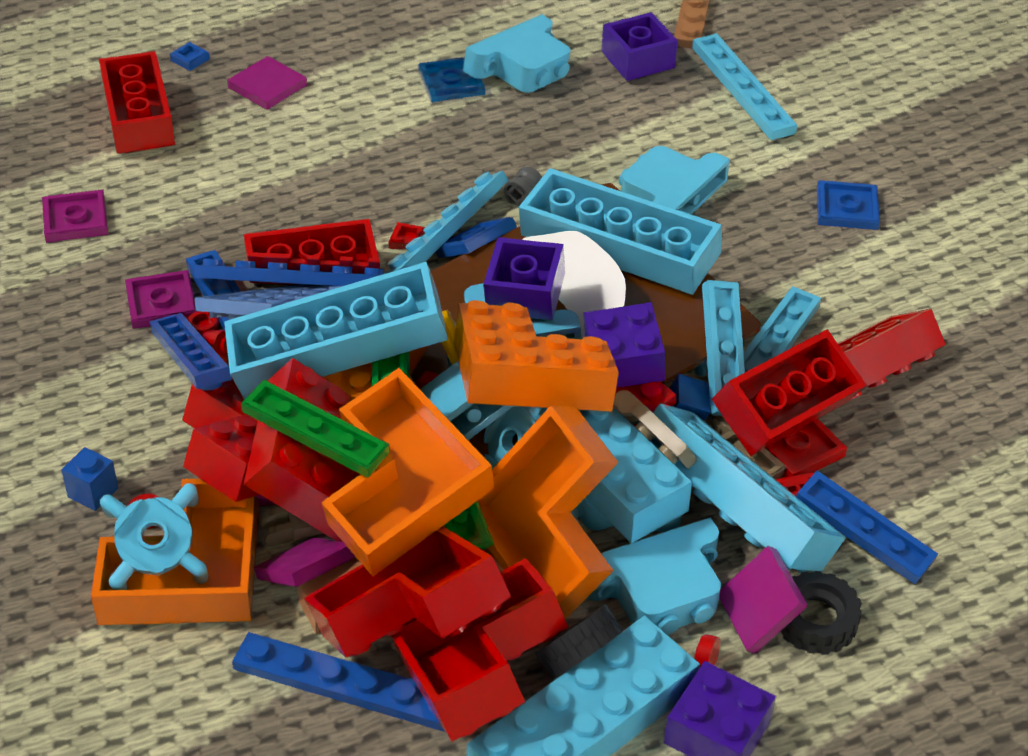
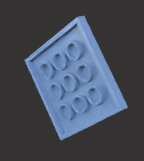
[195,284,342,319]

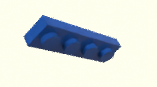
[796,471,938,585]

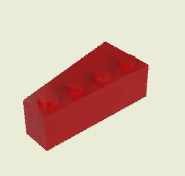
[243,219,380,286]

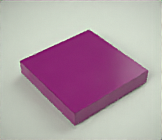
[227,56,307,110]
[42,189,109,243]
[125,270,197,329]
[253,538,355,587]
[719,546,808,653]

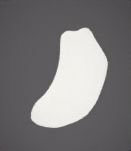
[522,231,626,339]

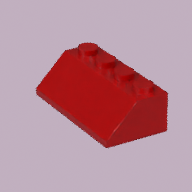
[838,308,946,400]

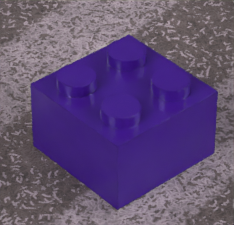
[601,12,678,81]
[483,237,565,320]
[584,302,665,388]
[664,661,776,756]

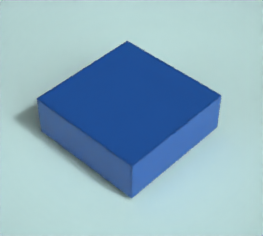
[170,42,210,71]

